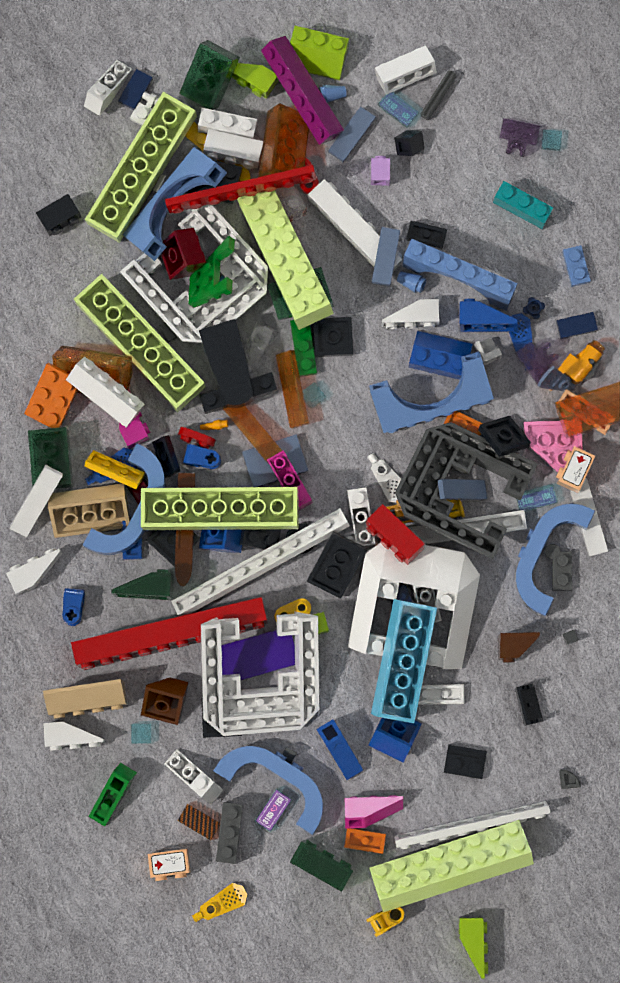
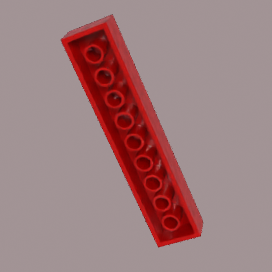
[71,597,268,670]

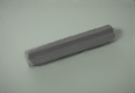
[421,70,456,120]

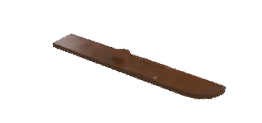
[175,473,196,586]

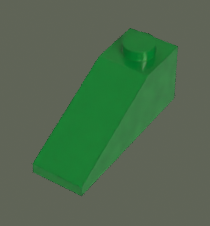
[88,762,137,827]

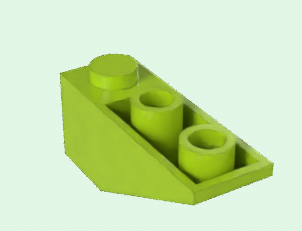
[219,61,279,99]
[459,917,488,979]

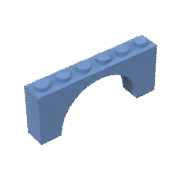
[122,147,227,261]
[403,239,518,311]
[369,351,494,433]

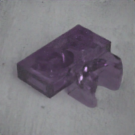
[499,118,540,157]
[515,341,559,384]

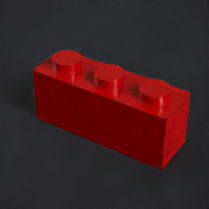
[366,504,425,565]

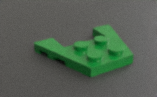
[188,236,235,308]

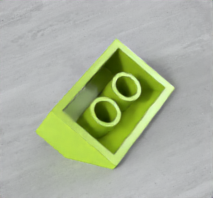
[290,25,349,81]

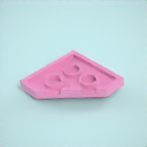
[523,420,583,473]

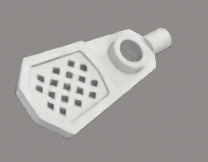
[368,453,401,503]

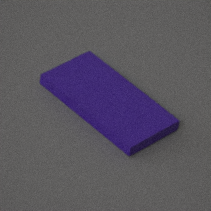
[221,630,295,681]

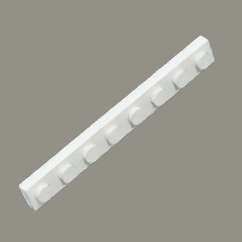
[394,801,550,849]

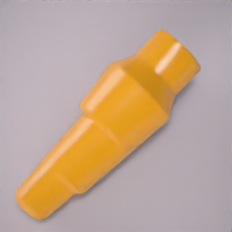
[200,419,229,430]

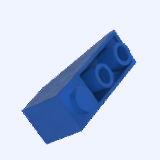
[316,719,363,780]

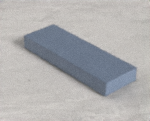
[328,106,376,163]
[372,227,400,286]
[438,479,487,500]

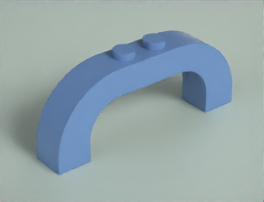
[83,443,165,555]
[516,504,595,617]
[213,746,323,835]

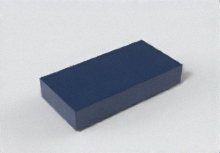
[118,69,153,110]
[556,312,598,339]

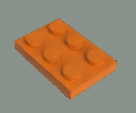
[24,363,78,431]

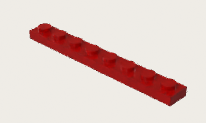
[165,165,317,214]

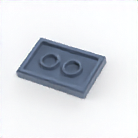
[242,434,308,487]

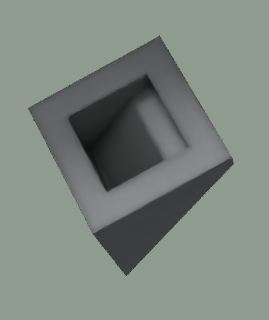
[562,630,579,645]
[282,747,297,764]

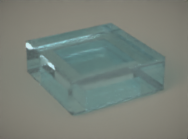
[541,129,562,151]
[299,382,326,409]
[131,724,151,744]

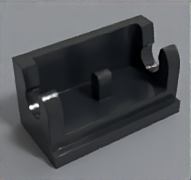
[515,683,543,726]

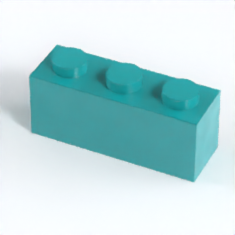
[493,181,553,229]

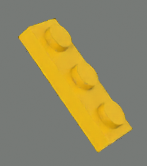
[84,450,145,489]

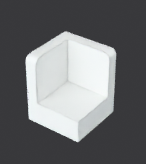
[474,338,502,365]

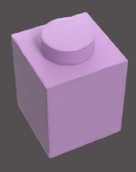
[371,156,390,186]

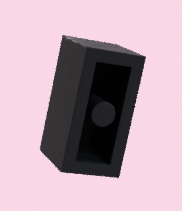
[36,194,81,236]

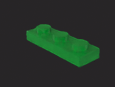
[290,320,317,377]

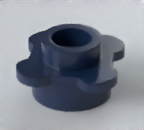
[523,297,545,319]

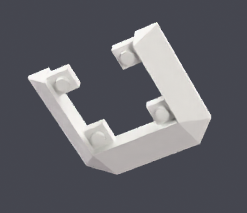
[120,204,268,343]
[348,543,480,669]
[201,611,319,736]

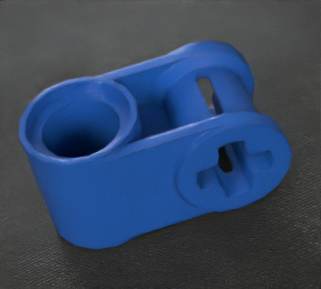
[183,444,221,469]
[62,588,85,626]

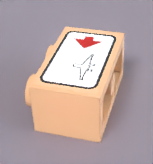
[556,446,595,493]
[148,849,191,881]

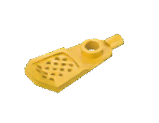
[192,883,248,922]

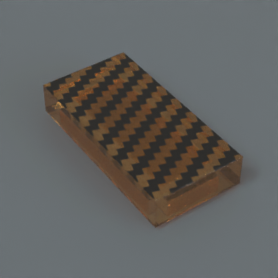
[178,804,220,841]

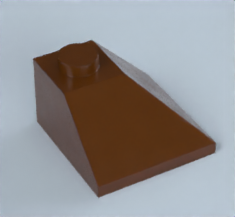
[498,632,540,663]
[141,677,189,725]

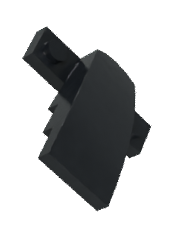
[199,319,278,414]

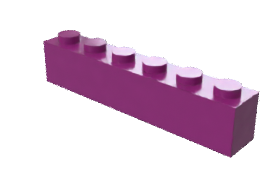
[261,36,344,145]

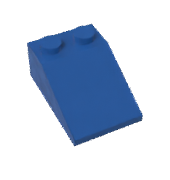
[459,298,518,332]

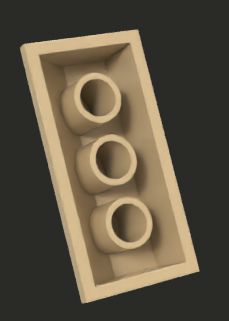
[48,483,130,538]
[43,679,127,719]

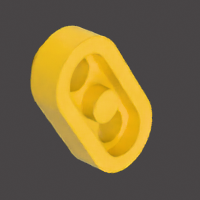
[274,598,311,622]

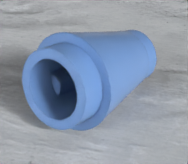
[318,85,346,103]
[397,271,426,293]

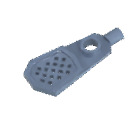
[538,366,575,391]

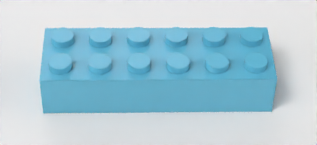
[371,599,437,723]

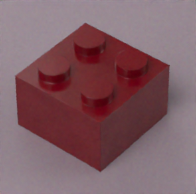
[161,227,206,280]

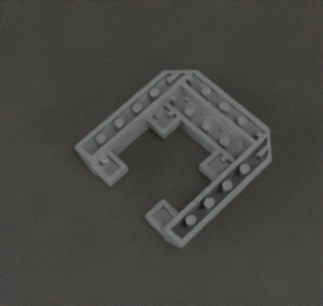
[395,422,538,559]

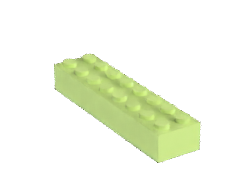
[85,92,197,243]
[237,190,334,330]
[74,274,206,412]
[141,487,299,530]
[369,820,534,912]

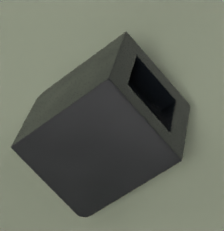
[394,130,425,156]

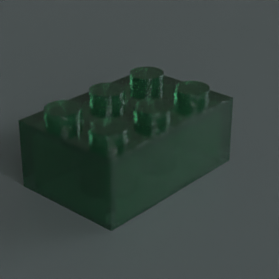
[179,40,240,110]
[28,427,73,489]
[290,840,353,892]

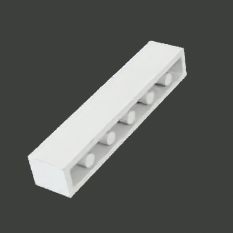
[308,179,402,272]

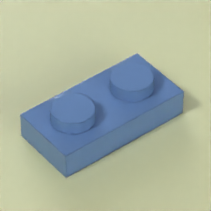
[562,245,591,287]

